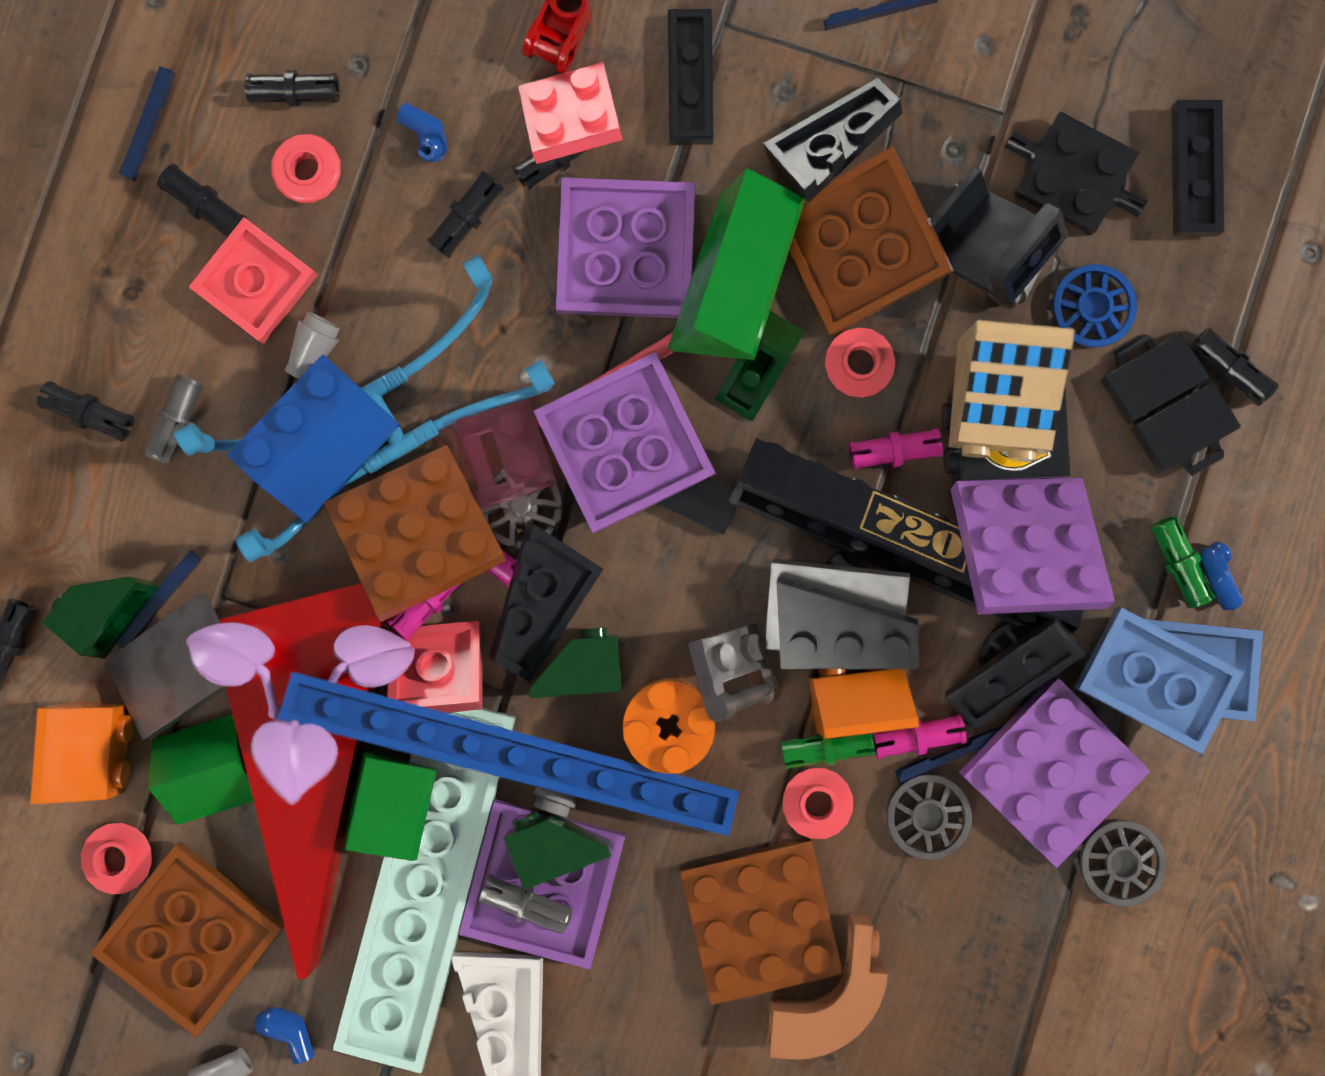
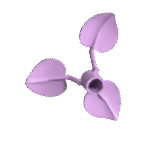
[186,623,415,804]

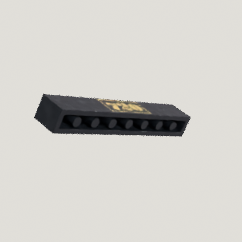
[728,438,1084,633]

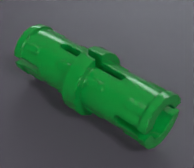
[1150,515,1216,609]
[781,733,875,770]

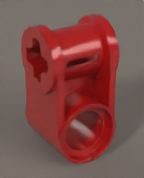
[522,0,592,74]

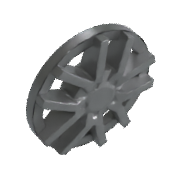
[479,466,563,549]
[886,773,972,860]
[1079,819,1166,906]

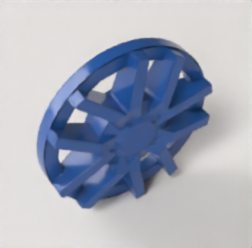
[1051,264,1137,348]

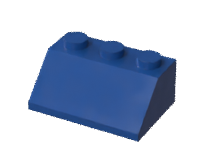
[227,354,401,524]

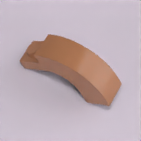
[766,914,888,1060]

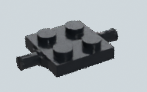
[1004,111,1148,235]

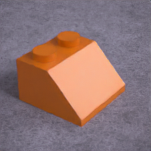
[808,669,919,739]
[30,701,134,804]

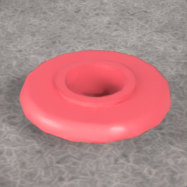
[271,134,341,203]
[825,327,896,398]
[783,768,853,839]
[81,823,152,894]

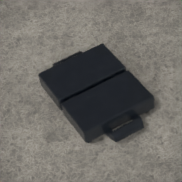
[1101,333,1241,476]

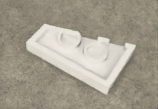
[451,952,543,1076]

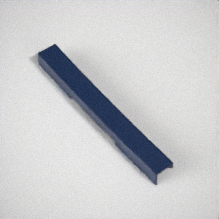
[823,0,938,31]
[119,66,175,182]
[117,550,201,648]
[895,725,1004,782]

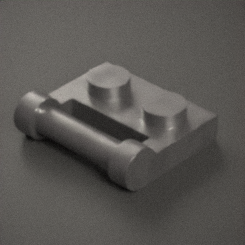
[688,623,782,723]

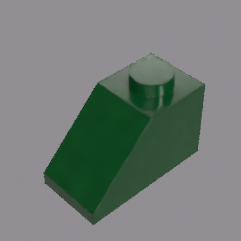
[715,311,805,422]
[42,576,159,659]
[529,627,623,698]
[504,811,613,890]

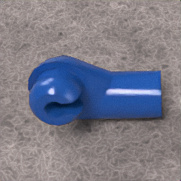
[396,102,448,162]
[1199,542,1244,610]
[254,1007,315,1065]

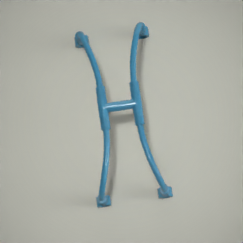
[174,254,555,562]

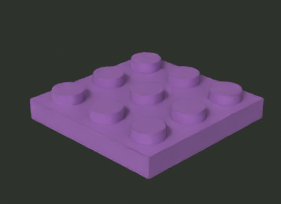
[556,177,695,319]
[533,352,715,534]
[951,478,1115,614]
[959,676,1150,868]
[458,799,626,970]

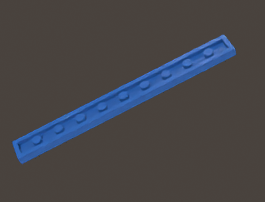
[278,672,739,836]

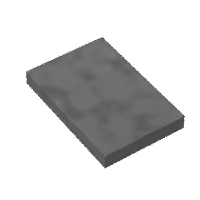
[765,559,910,651]
[104,594,229,740]

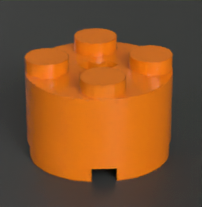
[623,678,715,774]

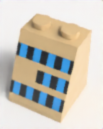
[949,320,1074,462]

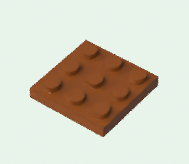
[789,147,954,335]
[324,445,506,622]
[680,838,843,1005]
[90,842,285,1038]

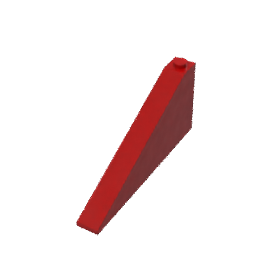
[219,583,389,980]

